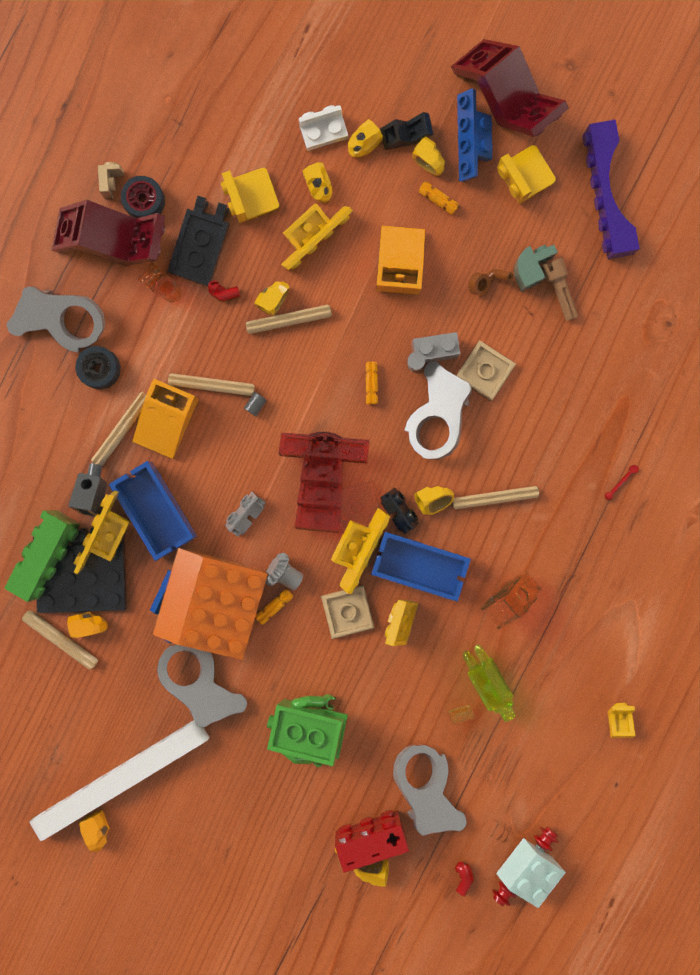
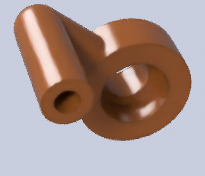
[468,269,513,296]

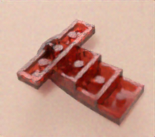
[279,431,370,533]

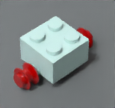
[492,826,566,908]

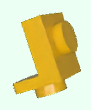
[607,703,635,738]

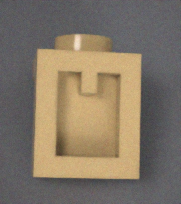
[98,162,125,199]

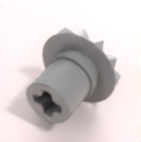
[265,553,303,591]

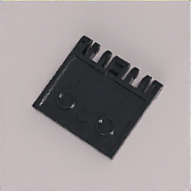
[33,527,127,613]

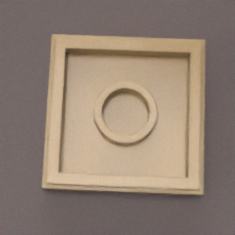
[456,340,516,401]
[321,585,374,639]

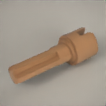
[542,258,578,321]

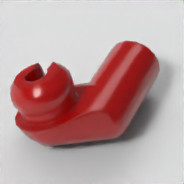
[208,280,241,302]
[455,861,474,897]

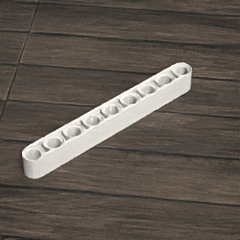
[29,720,210,841]

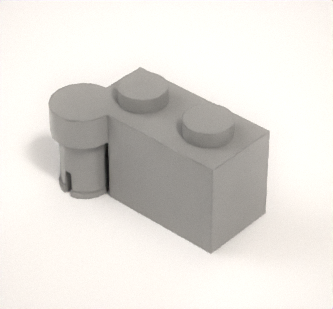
[407,332,460,372]

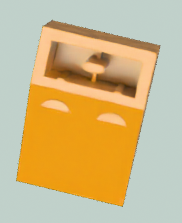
[376,226,425,295]
[132,379,199,459]

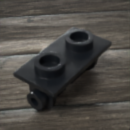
[380,488,419,534]

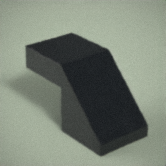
[380,112,434,150]

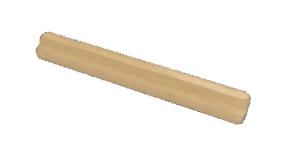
[246,305,332,334]
[168,373,255,396]
[91,392,147,466]
[452,486,539,509]
[22,610,98,670]

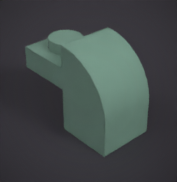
[514,245,558,292]

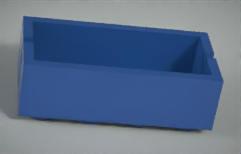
[109,461,198,561]
[371,531,471,602]

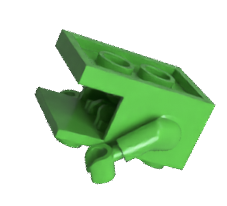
[267,694,348,767]

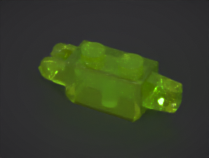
[463,645,515,722]

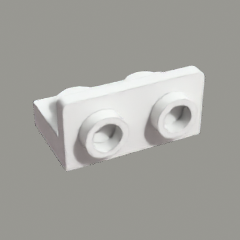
[299,105,348,151]

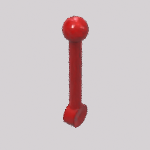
[605,465,639,500]

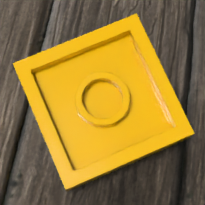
[385,600,419,646]

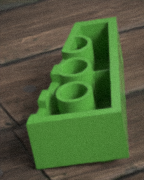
[4,510,80,602]

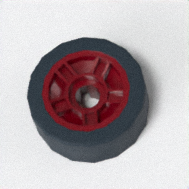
[121,176,165,218]

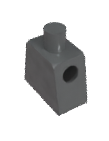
[68,463,107,516]

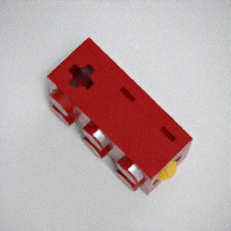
[335,810,409,873]

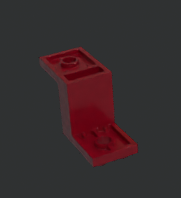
[451,39,569,137]
[51,200,165,266]

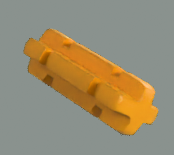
[419,181,459,214]
[366,361,378,405]
[255,589,293,625]

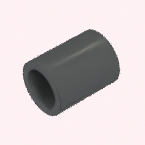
[244,392,267,416]

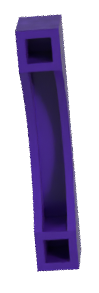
[582,119,640,259]

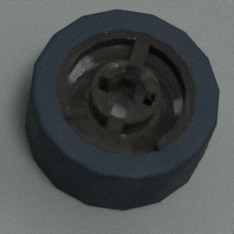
[75,346,121,389]

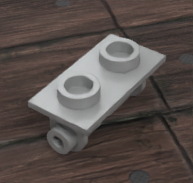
[225,492,266,537]

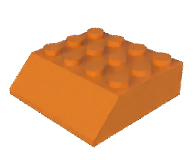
[153,548,268,660]

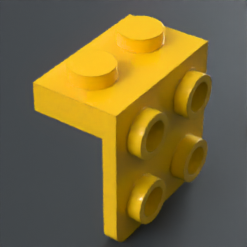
[497,145,556,204]
[220,168,279,223]

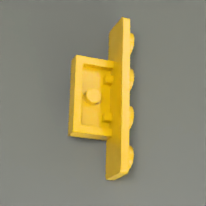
[281,204,353,270]
[73,490,130,574]
[331,508,390,594]

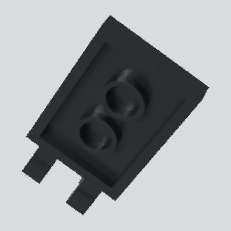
[167,196,230,286]

